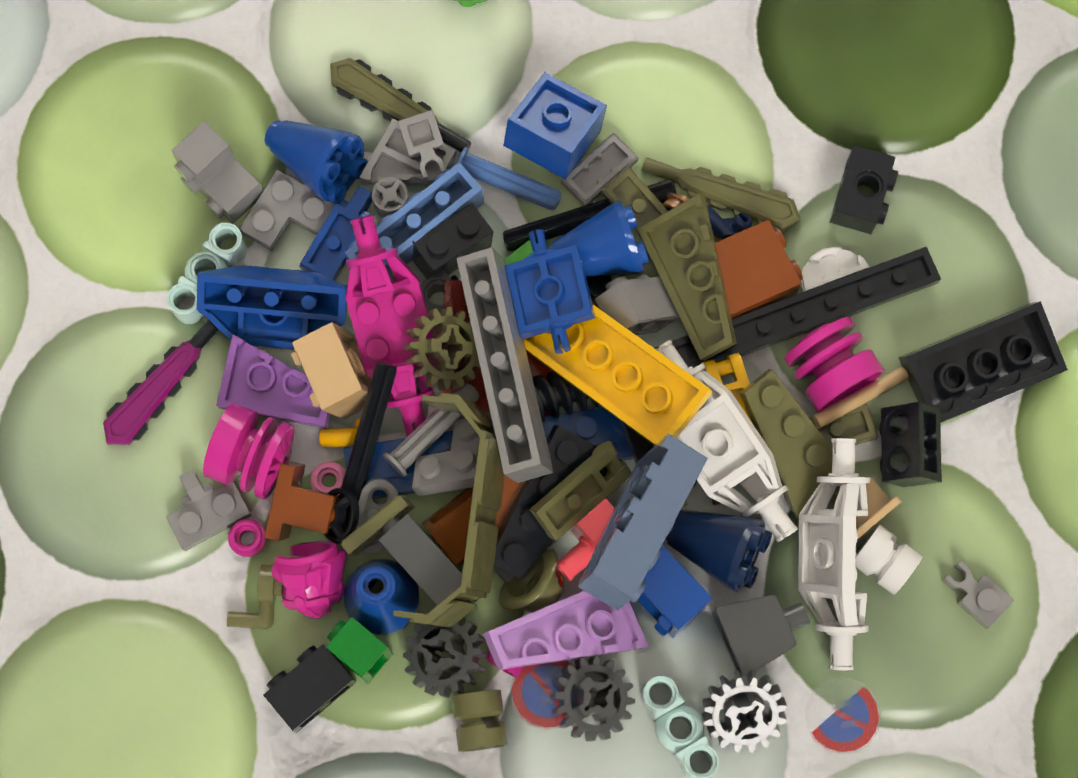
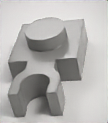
[398,110,446,180]
[942,561,1014,629]

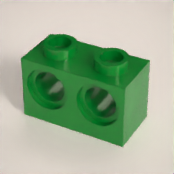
[326,617,393,684]

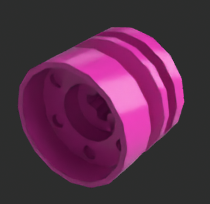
[784,316,885,412]
[203,403,295,499]

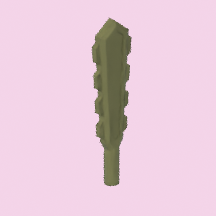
[641,157,801,231]

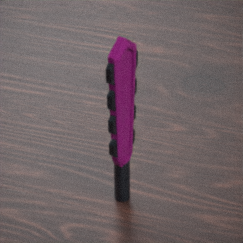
[103,319,219,445]

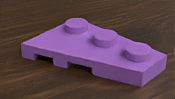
[216,334,330,429]

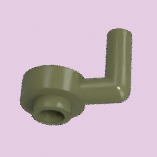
[227,564,283,629]

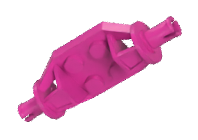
[346,215,434,438]

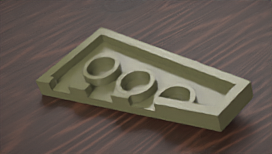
[740,369,840,530]

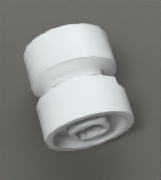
[855,524,923,596]

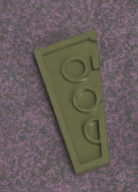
[637,193,737,361]

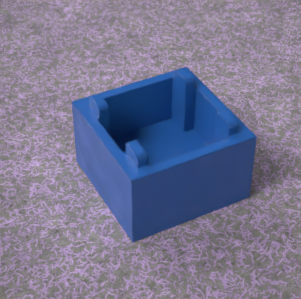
[503,72,607,180]
[630,545,712,638]

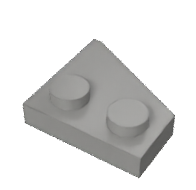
[360,119,457,185]

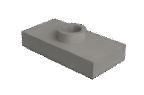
[561,133,639,206]

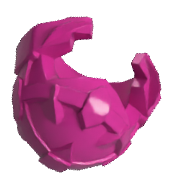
[271,541,347,618]

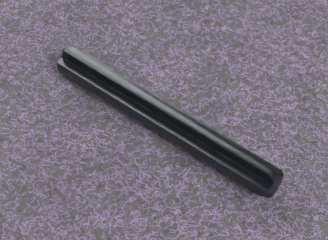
[503,179,677,251]
[330,362,397,544]

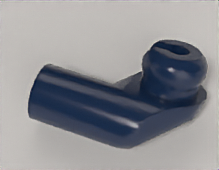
[707,205,752,240]

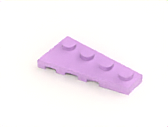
[483,591,649,670]

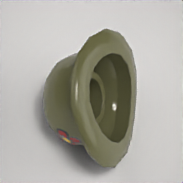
[499,549,564,613]

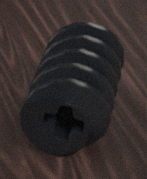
[533,371,599,422]

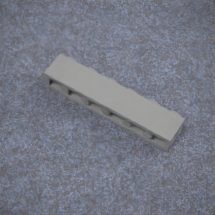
[457,247,554,483]

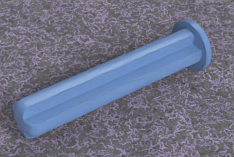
[457,147,561,210]

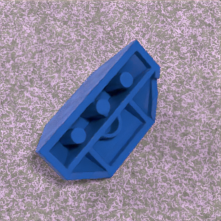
[197,265,347,349]

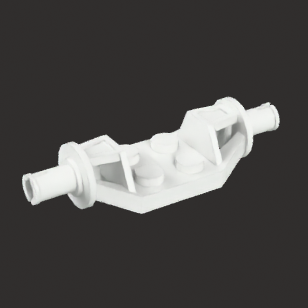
[656,340,798,542]
[798,438,870,671]

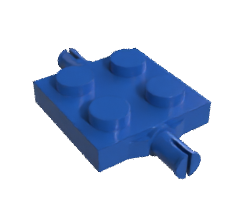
[504,229,596,354]

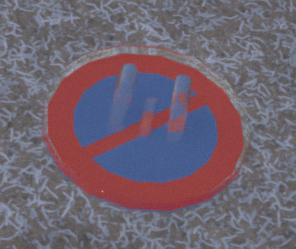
[510,660,576,730]
[804,677,881,754]

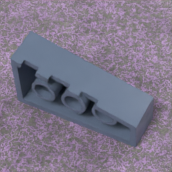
[578,434,708,611]

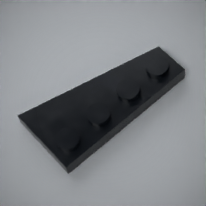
[494,425,622,579]

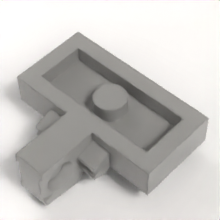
[166,469,252,551]

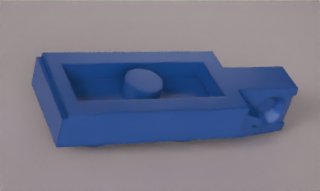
[299,186,373,281]

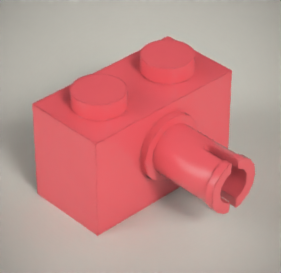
[556,498,615,582]

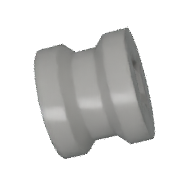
[372,177,409,219]

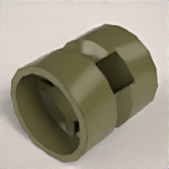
[452,690,508,752]

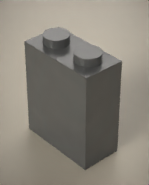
[378,514,462,605]

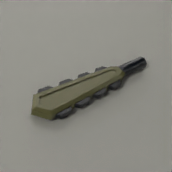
[330,58,471,153]

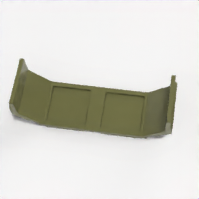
[393,393,505,628]

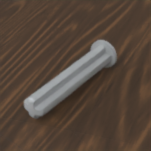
[383,382,479,477]

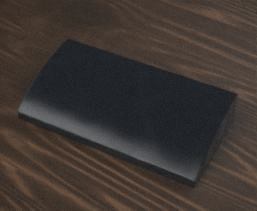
[898,301,1068,423]

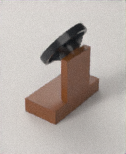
[264,461,359,542]

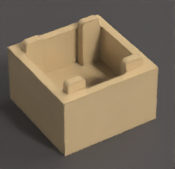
[291,322,371,419]

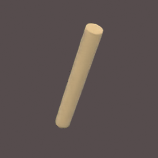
[811,367,908,429]

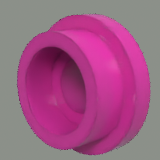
[228,519,266,557]

